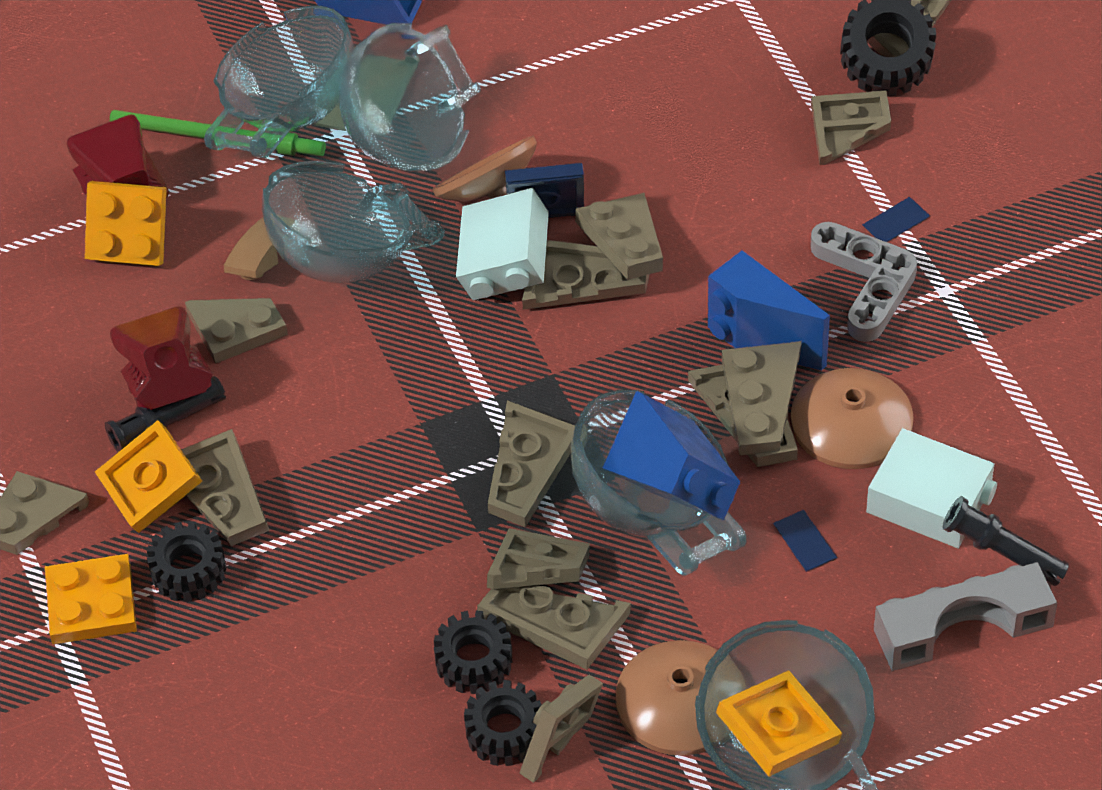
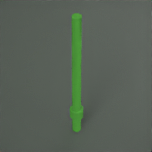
[110,110,326,156]

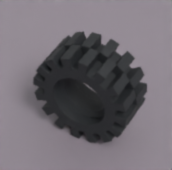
[147,521,226,602]
[434,610,513,694]
[464,680,542,766]

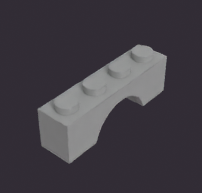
[874,562,1057,671]

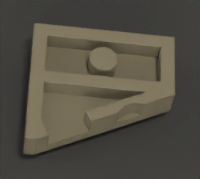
[811,90,891,165]
[185,298,288,364]
[0,471,89,555]
[487,528,590,589]
[519,674,603,783]

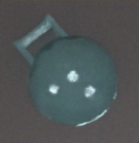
[204,6,355,158]
[339,23,481,172]
[261,161,445,283]
[571,390,746,576]
[695,620,878,790]

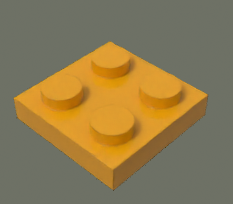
[85,181,166,266]
[95,420,202,533]
[45,554,137,645]
[716,670,842,777]

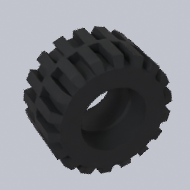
[840,0,936,97]

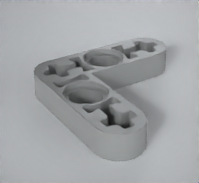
[810,222,917,342]

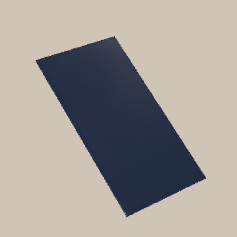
[862,197,930,242]
[773,510,837,571]

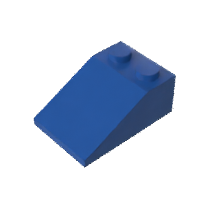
[708,250,830,370]

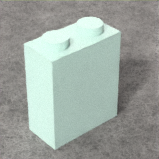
[456,188,549,300]
[866,428,997,549]

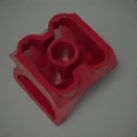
[67,114,170,198]
[110,306,213,410]

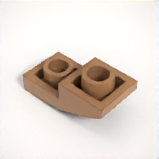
[224,216,298,280]

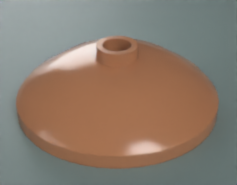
[432,135,537,202]
[791,368,913,469]
[616,640,746,756]

